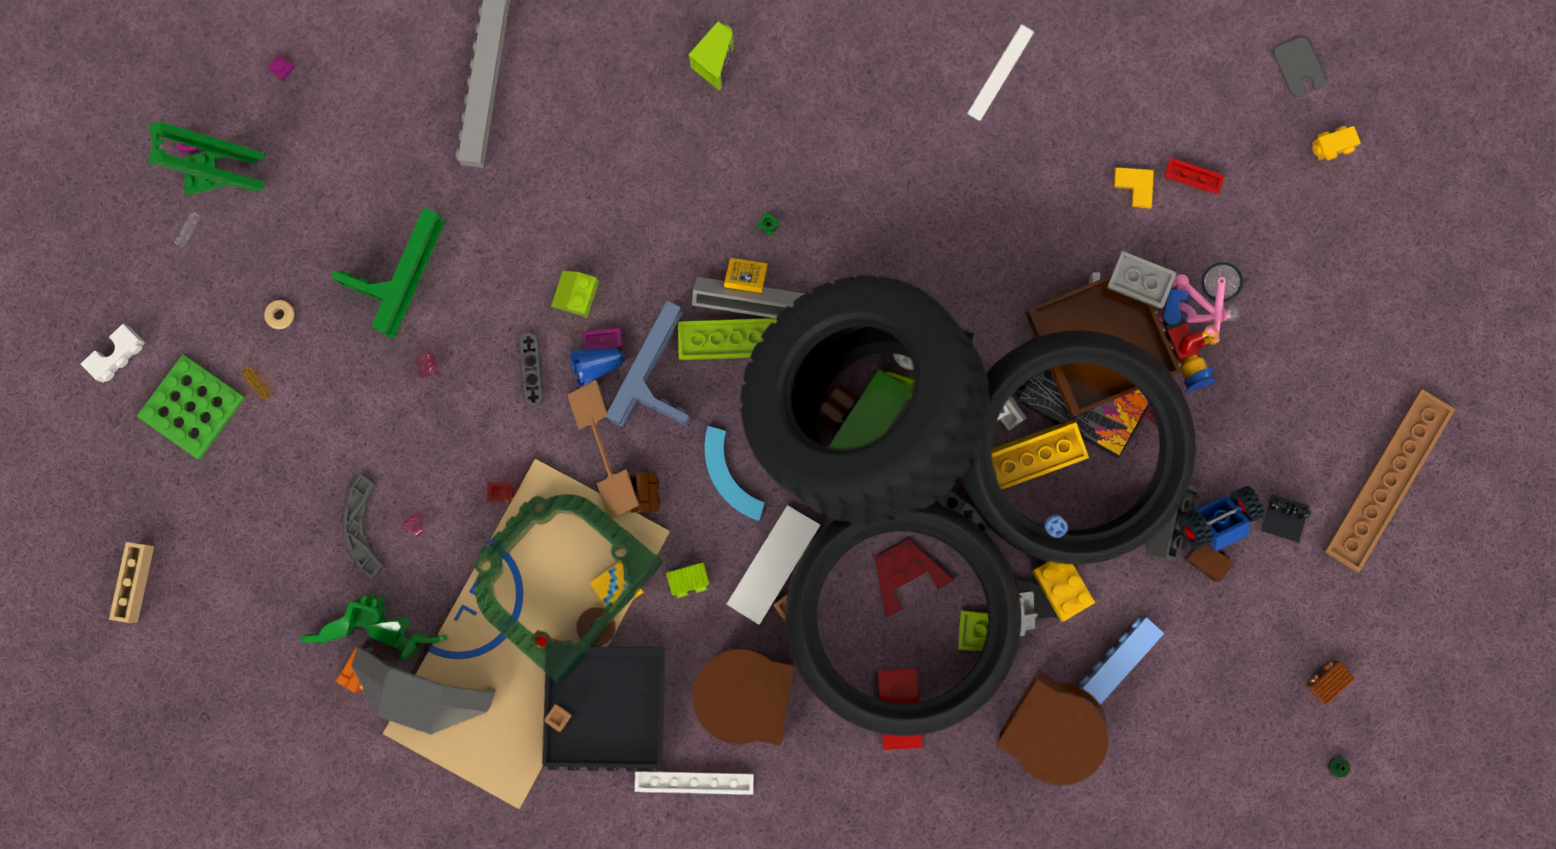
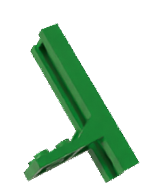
[149,121,265,195]
[331,208,445,339]

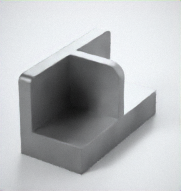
[1019,591,1039,636]

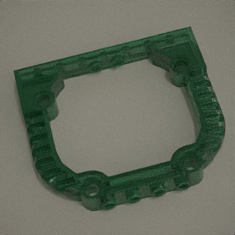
[475,494,663,683]

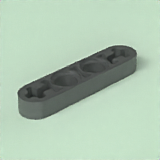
[520,333,543,407]

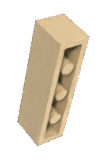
[109,542,154,623]

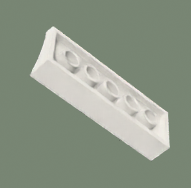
[727,505,820,625]

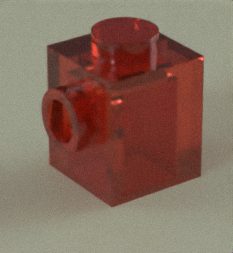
[487,482,514,504]

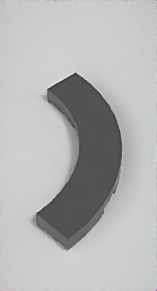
[343,473,385,581]

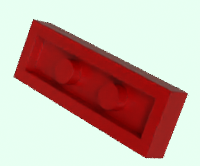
[1163,158,1224,195]

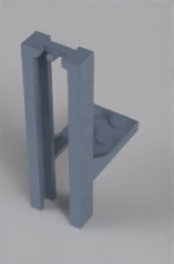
[605,301,691,428]

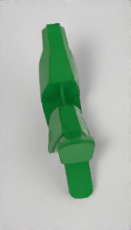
[300,593,448,661]

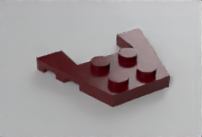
[875,539,953,617]

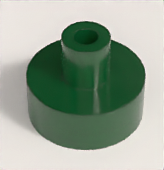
[1328,757,1350,778]

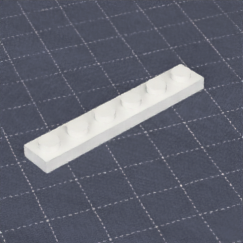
[635,771,754,795]

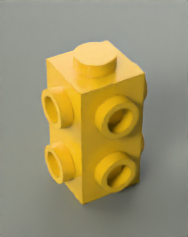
[1312,126,1361,161]

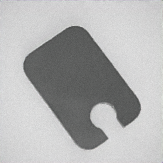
[1273,37,1326,97]

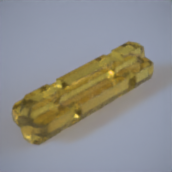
[241,367,272,401]

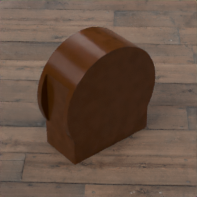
[693,649,795,745]
[996,670,1108,785]

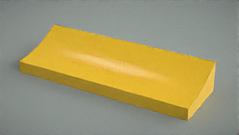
[992,419,1089,490]

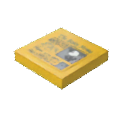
[724,258,767,293]

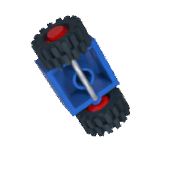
[1179,486,1265,552]

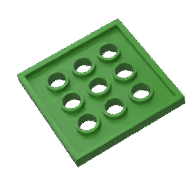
[137,354,245,460]

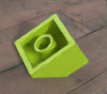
[551,271,599,317]

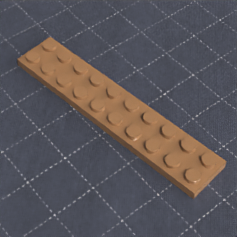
[1323,389,1455,572]

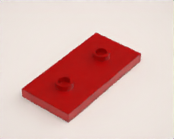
[878,668,923,750]

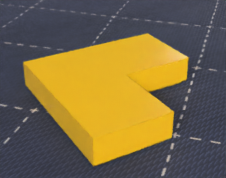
[1114,168,1154,209]

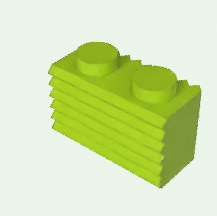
[666,562,710,598]

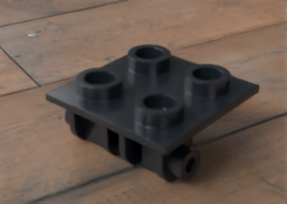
[1261,494,1311,543]

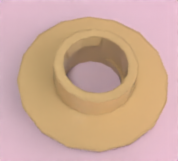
[264,300,294,329]

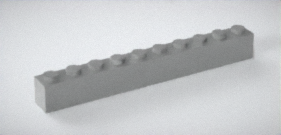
[456,0,510,168]

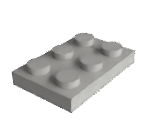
[1107,251,1177,309]

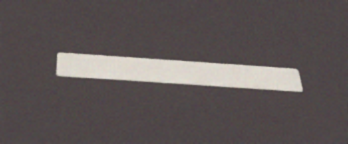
[968,25,1034,121]

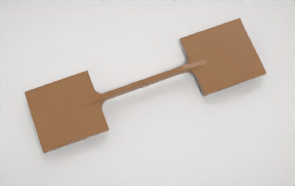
[567,380,639,519]

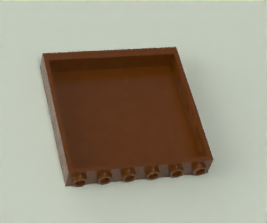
[1025,275,1181,418]

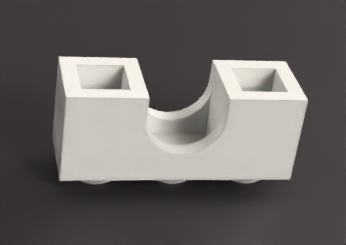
[81,324,145,383]

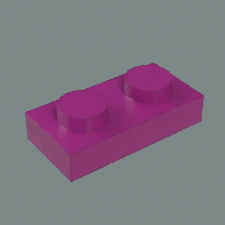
[582,328,623,349]

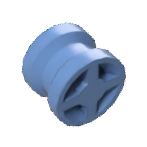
[1045,515,1067,537]

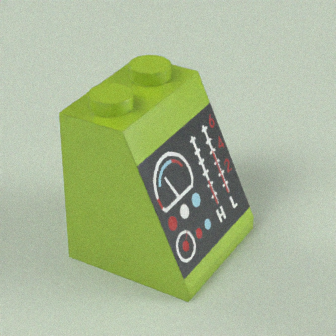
[689,21,734,90]

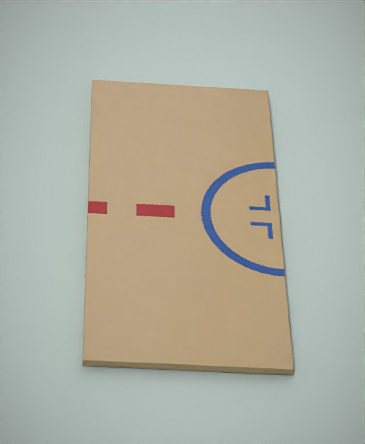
[383,459,670,809]

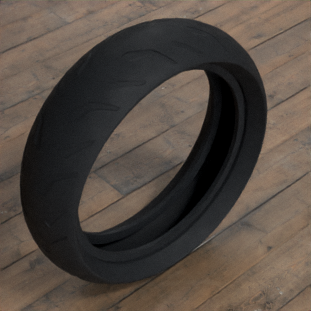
[962,330,1196,565]
[785,503,1022,736]

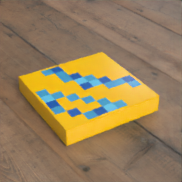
[590,560,644,615]

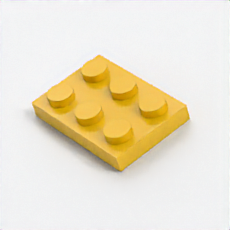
[1032,561,1095,622]

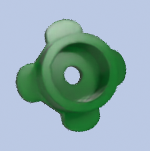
[757,213,780,235]

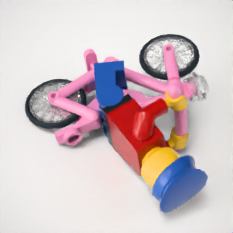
[1157,262,1244,394]

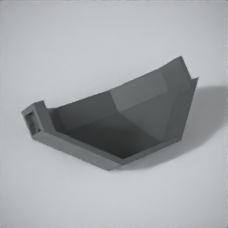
[351,646,496,735]

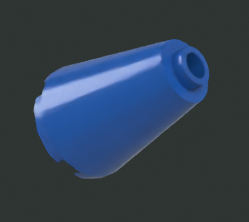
[570,348,625,387]

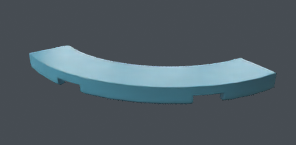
[704,426,765,521]

